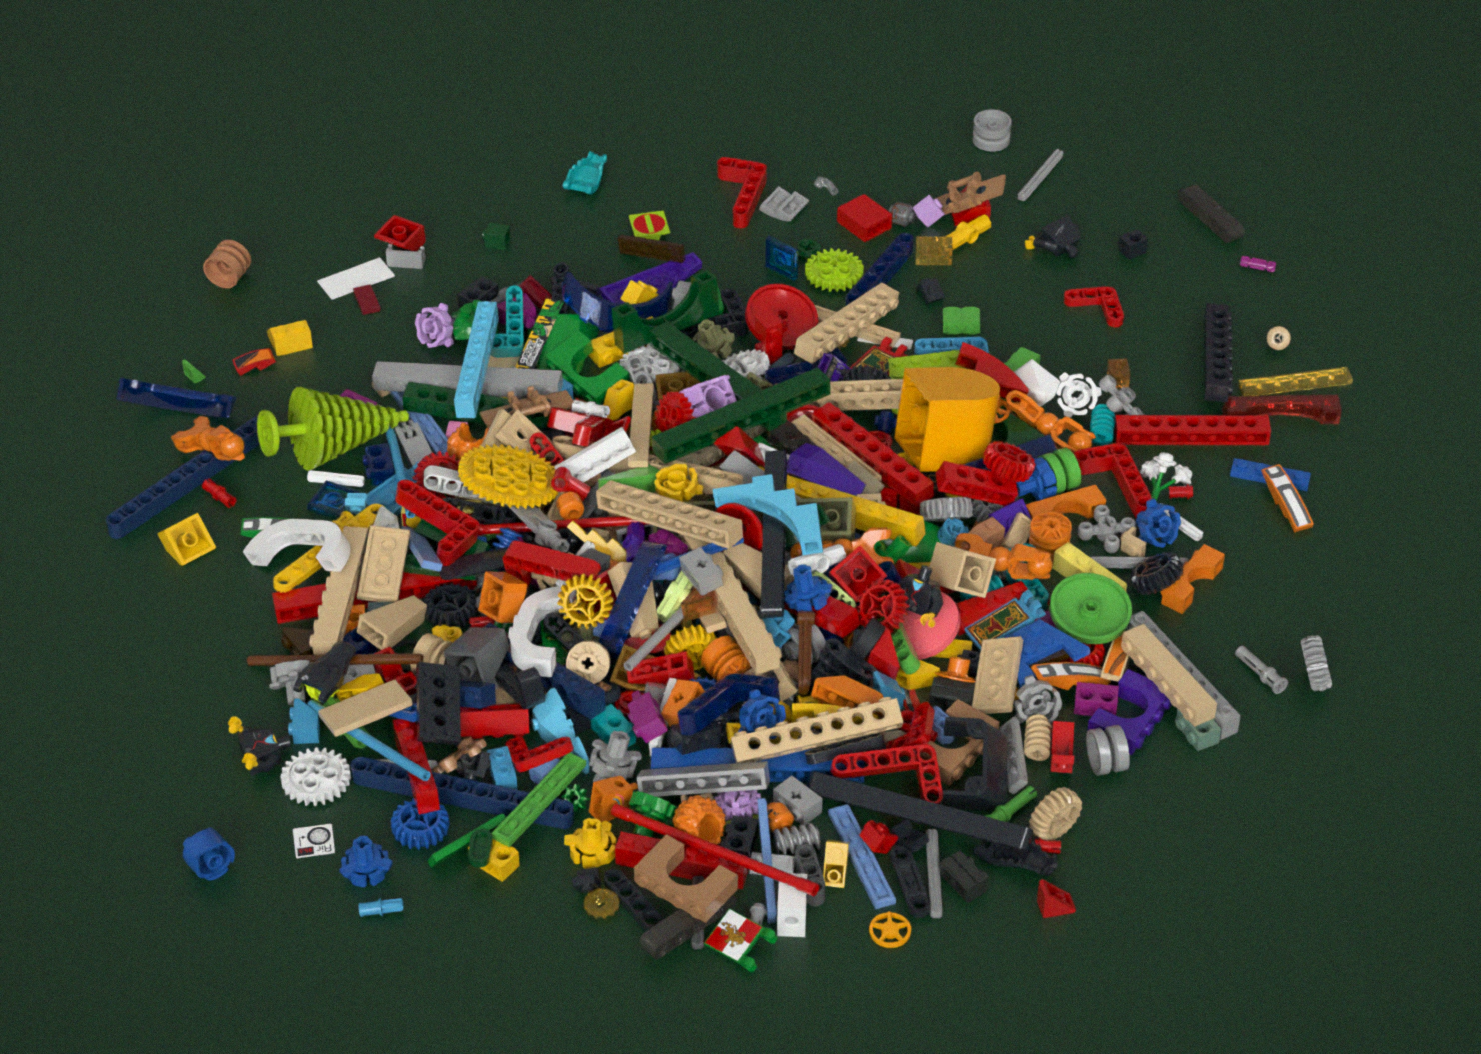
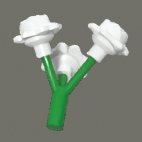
[1140,452,1192,501]

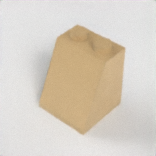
[930,542,996,598]

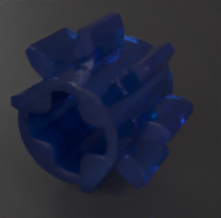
[874,411,897,433]

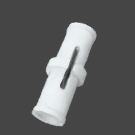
[572,400,610,418]

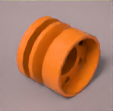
[1028,512,1072,563]
[701,635,752,691]

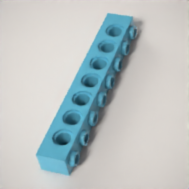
[454,301,499,418]

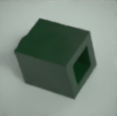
[482,222,511,250]

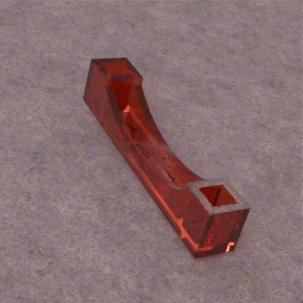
[1223,395,1342,424]

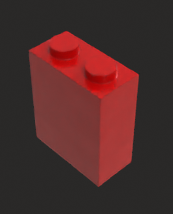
[837,194,892,242]

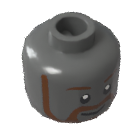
[889,201,916,227]

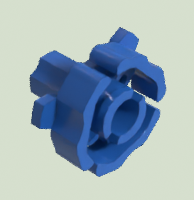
[1016,457,1057,501]
[1135,499,1181,548]
[784,564,833,612]
[737,689,786,739]
[339,836,393,888]

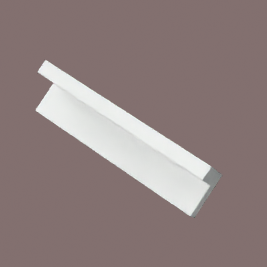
[554,427,636,483]

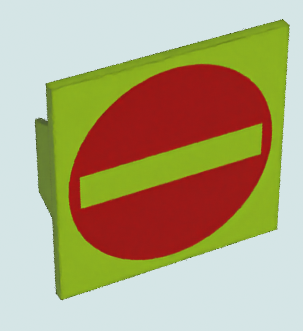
[629,211,670,240]

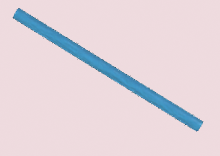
[385,426,415,518]
[307,700,431,781]

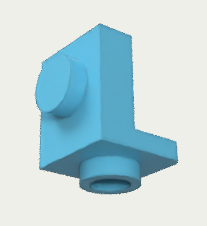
[345,493,367,514]

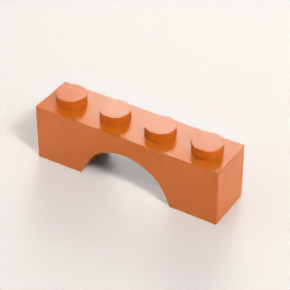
[1026,484,1106,519]
[1161,544,1225,614]

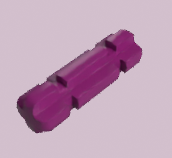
[1240,256,1276,273]

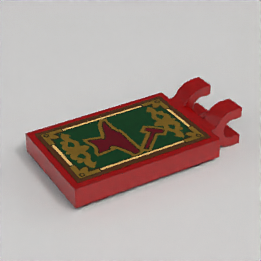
[850,336,908,377]

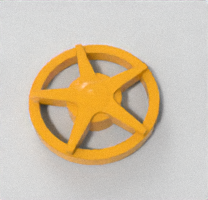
[869,911,911,948]

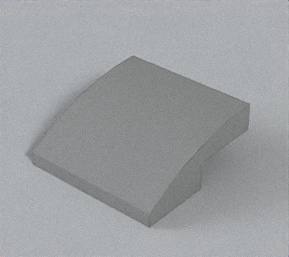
[759,186,809,222]

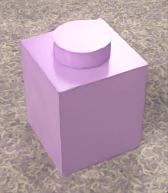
[913,195,945,227]

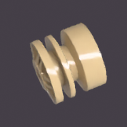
[410,633,452,674]
[566,640,611,684]

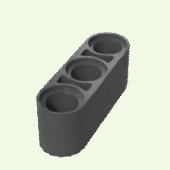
[795,844,825,906]

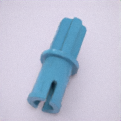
[359,898,404,917]

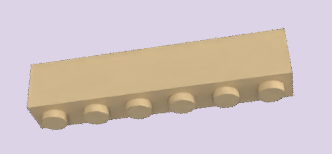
[1121,624,1217,727]

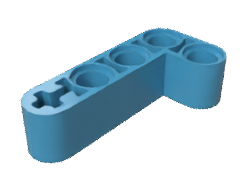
[914,337,989,355]

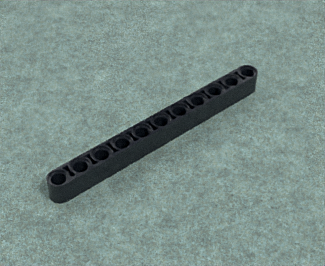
[761,450,787,619]
[807,771,1033,852]

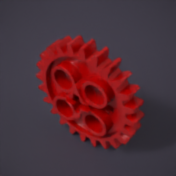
[654,392,695,432]
[412,451,461,500]

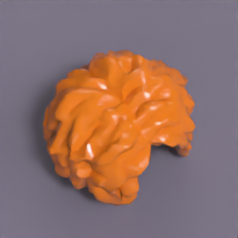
[447,422,489,461]
[672,795,726,844]

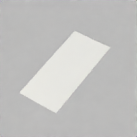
[317,257,395,300]

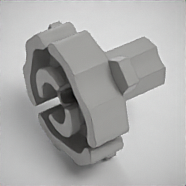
[269,660,313,705]
[1014,675,1062,723]
[589,731,642,780]

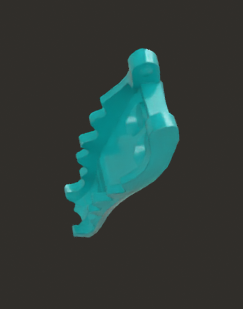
[563,151,607,195]

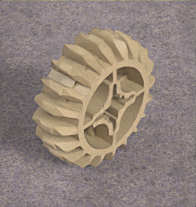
[1029,787,1082,840]

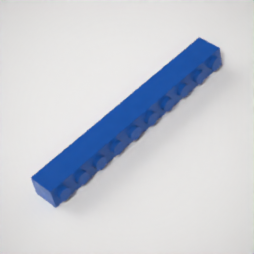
[651,747,865,783]

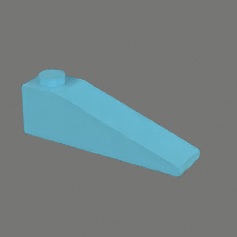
[530,688,589,774]

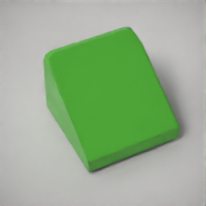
[182,359,206,383]

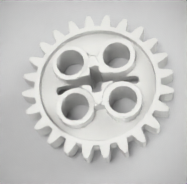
[620,343,680,388]
[722,349,770,377]
[281,747,351,806]

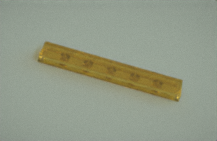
[1238,367,1353,397]

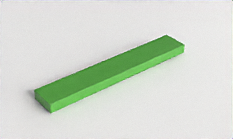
[491,753,586,847]

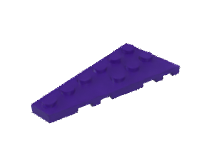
[599,252,702,315]

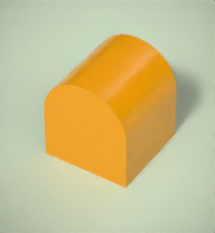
[894,367,1000,472]

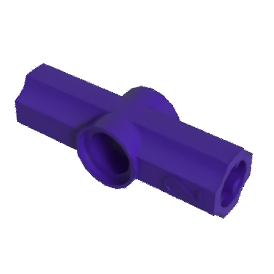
[622,522,649,563]

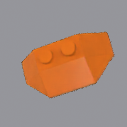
[811,675,885,732]

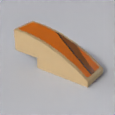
[1100,634,1131,682]

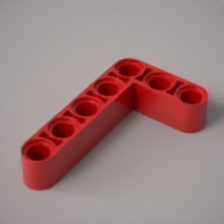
[717,157,767,228]
[547,407,605,446]
[1074,443,1152,519]
[395,479,480,566]
[503,540,601,588]
[830,744,943,804]

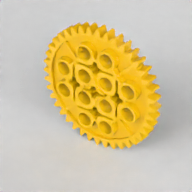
[458,444,561,509]

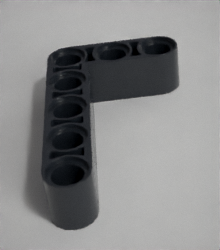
[680,289,748,340]

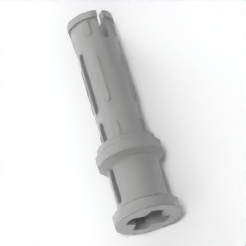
[1235,646,1288,694]

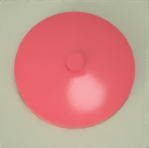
[902,592,961,660]

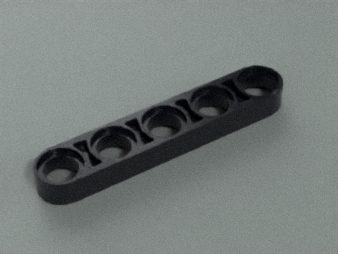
[604,869,675,947]

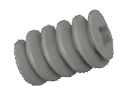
[773,823,821,855]

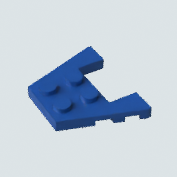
[1005,619,1090,688]

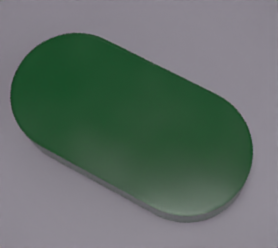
[468,829,493,868]

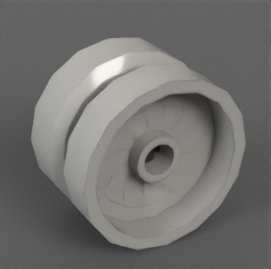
[973,109,1012,152]
[780,622,826,664]
[1086,725,1130,776]

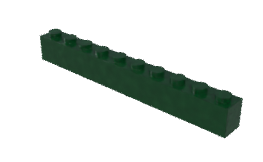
[649,322,787,432]
[651,368,831,464]

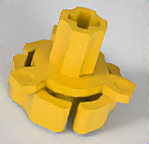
[654,464,704,502]
[564,818,617,869]

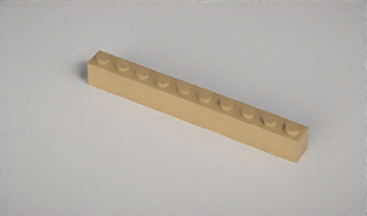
[679,534,782,674]

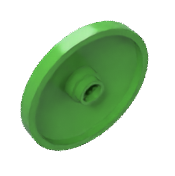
[1049,573,1132,644]

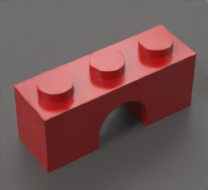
[755,310,782,371]
[373,646,417,696]

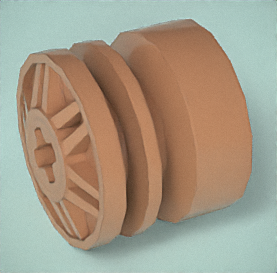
[203,240,251,288]

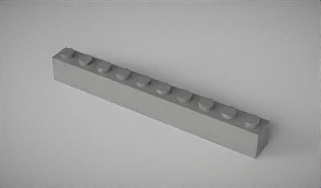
[372,361,563,398]

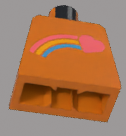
[589,776,638,823]

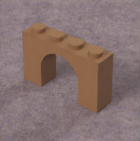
[908,699,999,786]
[634,834,738,923]

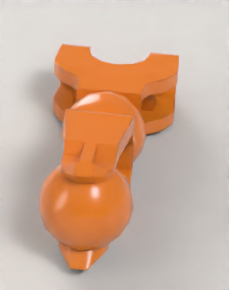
[1006,390,1096,454]
[171,416,245,461]
[790,527,894,570]
[955,533,1053,580]

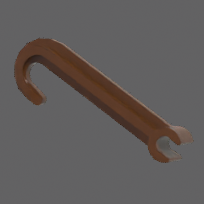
[796,611,815,695]

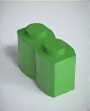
[943,307,980,335]

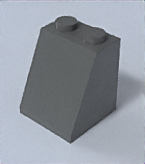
[443,627,510,683]

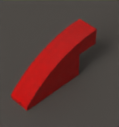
[955,342,1029,402]

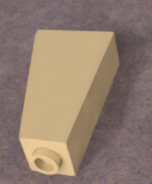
[723,543,795,600]
[608,562,659,639]
[357,595,427,650]

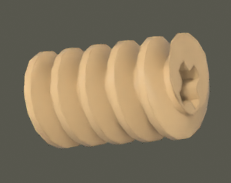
[1023,714,1052,761]

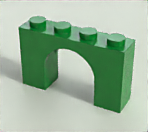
[545,330,630,405]

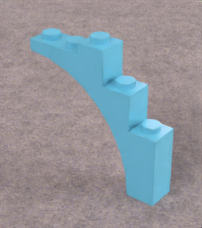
[713,474,823,555]

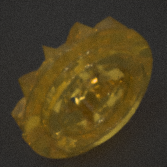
[584,889,619,919]

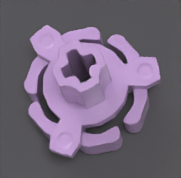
[415,303,456,348]

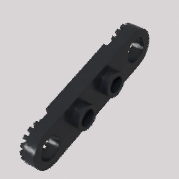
[890,845,930,918]

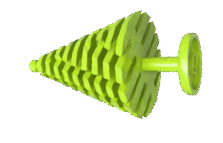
[257,387,409,471]

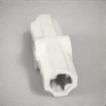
[788,544,846,576]

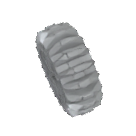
[920,497,973,522]
[1301,635,1332,691]

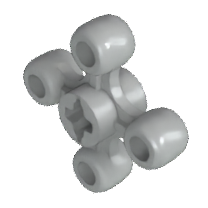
[1099,375,1144,415]
[1077,505,1136,553]

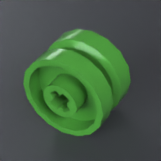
[1038,447,1081,495]

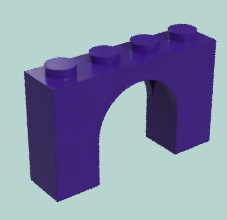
[1088,669,1172,755]

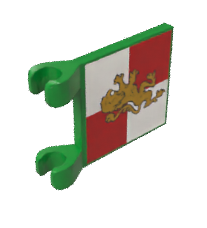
[704,908,778,973]

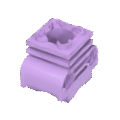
[679,375,737,418]

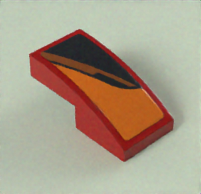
[232,348,276,376]

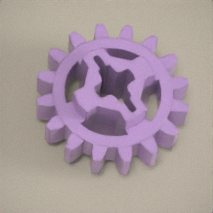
[715,790,761,820]

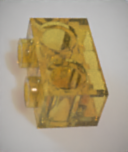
[915,236,953,265]

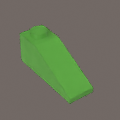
[598,464,662,493]

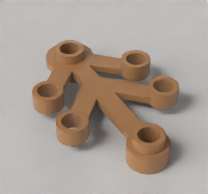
[431,736,487,773]

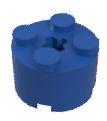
[183,827,235,880]

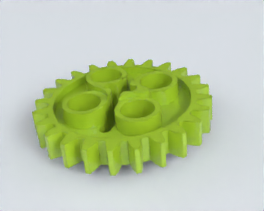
[805,248,864,292]

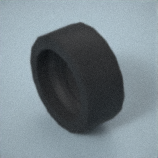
[850,618,886,659]

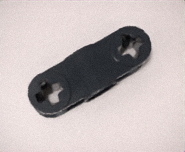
[819,638,877,687]

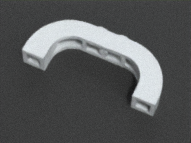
[243,519,350,572]
[509,586,577,677]

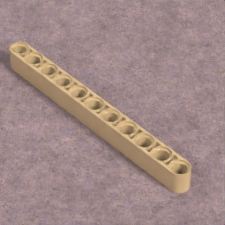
[553,435,743,495]

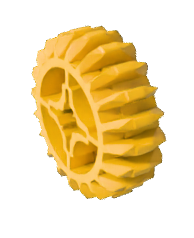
[557,573,613,629]
[664,624,717,671]

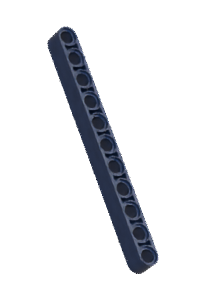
[106,415,259,539]
[351,757,574,829]

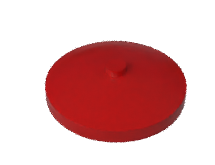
[745,284,818,350]

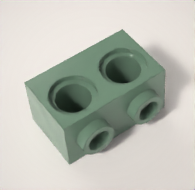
[1175,710,1221,751]

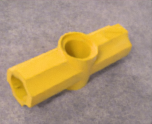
[943,214,991,251]

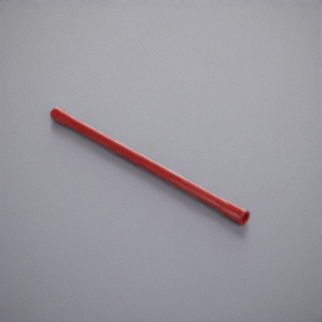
[478,516,649,536]
[611,803,819,896]

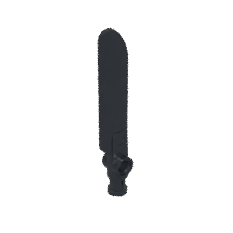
[439,527,592,580]

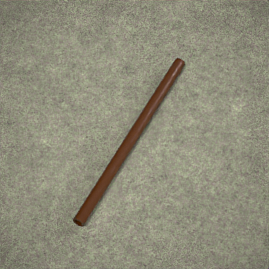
[247,654,424,666]

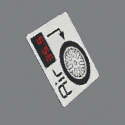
[293,824,335,858]

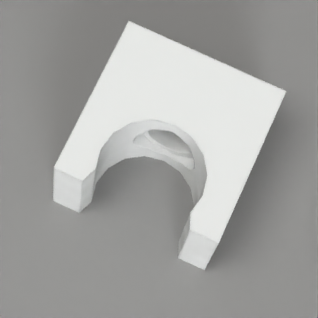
[777,873,807,937]

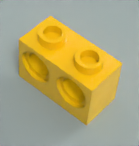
[468,839,520,882]

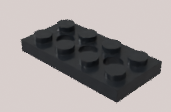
[416,662,461,746]

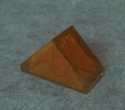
[681,589,716,621]

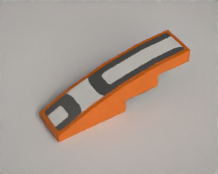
[1261,464,1314,532]
[1031,662,1111,690]

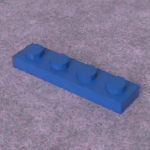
[1230,458,1311,491]

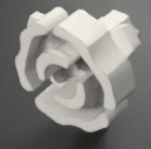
[1056,373,1101,418]

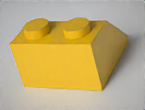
[267,320,313,356]
[157,513,216,566]

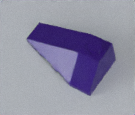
[787,443,866,496]

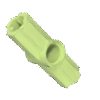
[657,570,693,622]

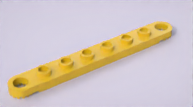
[273,504,384,593]

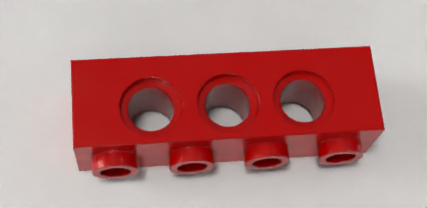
[936,461,1018,506]

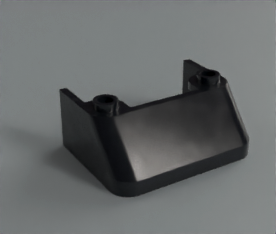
[942,717,1008,811]

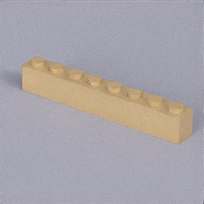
[309,526,369,655]

